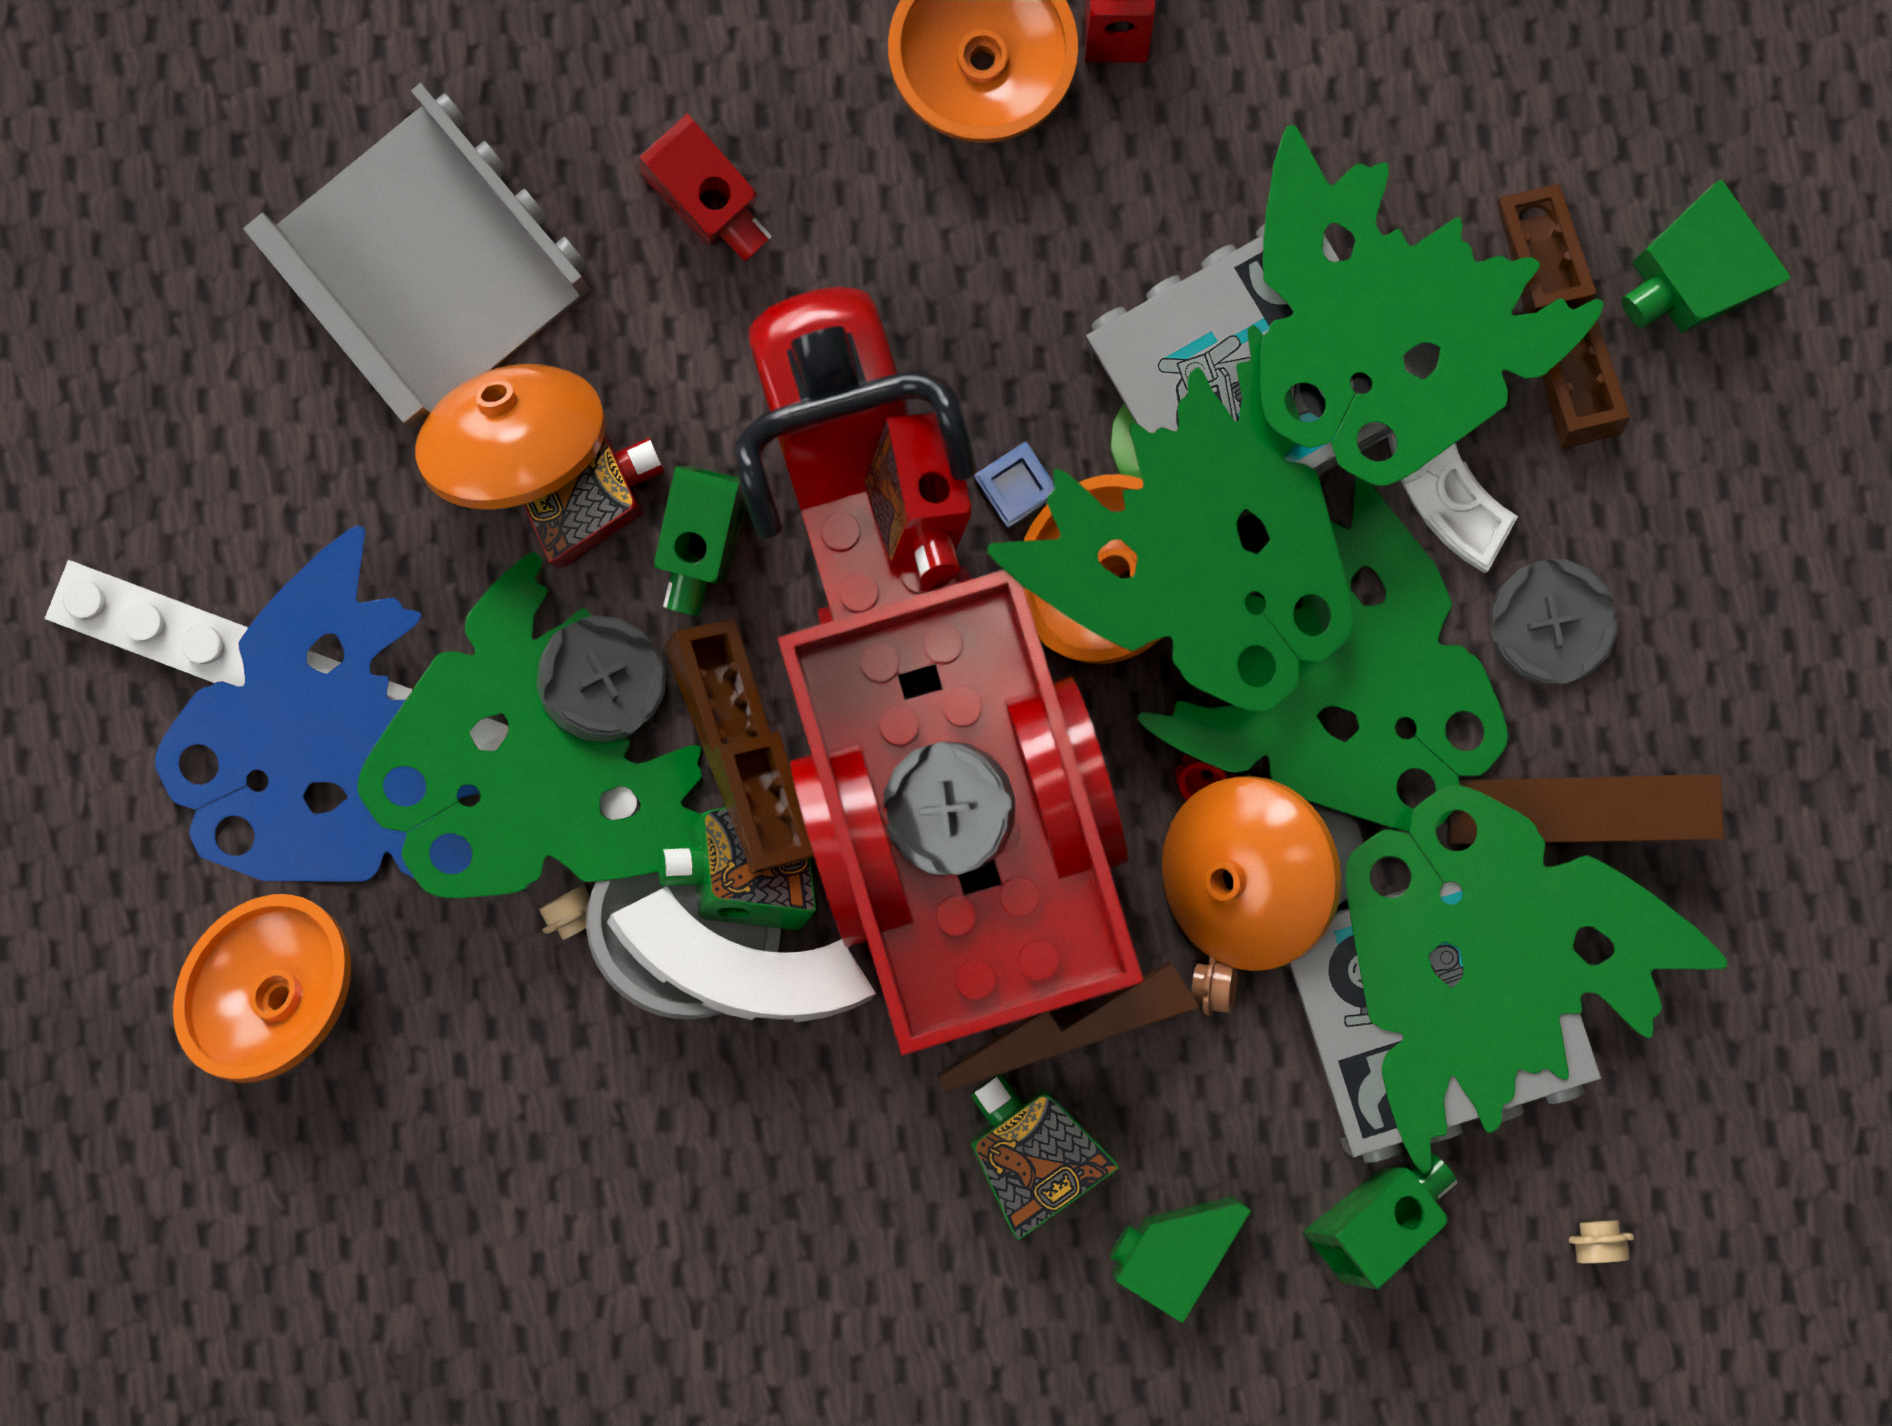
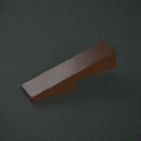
[1497,184,1630,449]
[664,618,814,874]
[1448,774,1724,844]
[937,961,1200,1092]

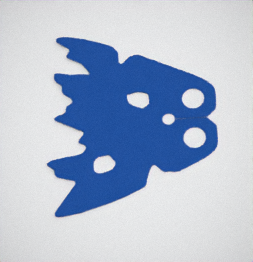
[155,525,479,881]

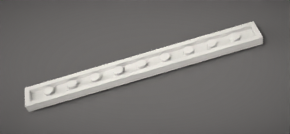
[45,560,641,820]

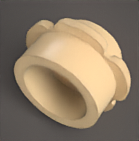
[539,885,590,940]
[1569,1220,1634,1263]

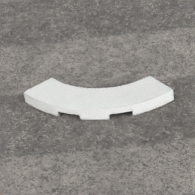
[1388,343,1518,573]
[607,887,876,1022]

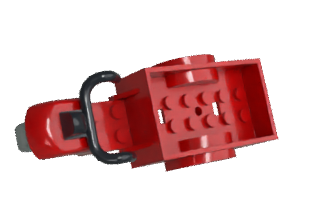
[734,286,1144,1055]

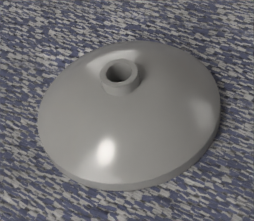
[586,872,781,1019]

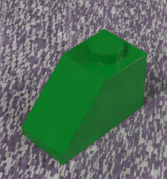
[1109,1196,1251,1323]

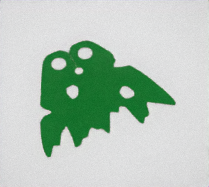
[1260,124,1604,486]
[987,325,1353,712]
[1138,477,1508,832]
[357,551,701,898]
[1345,785,1727,1174]

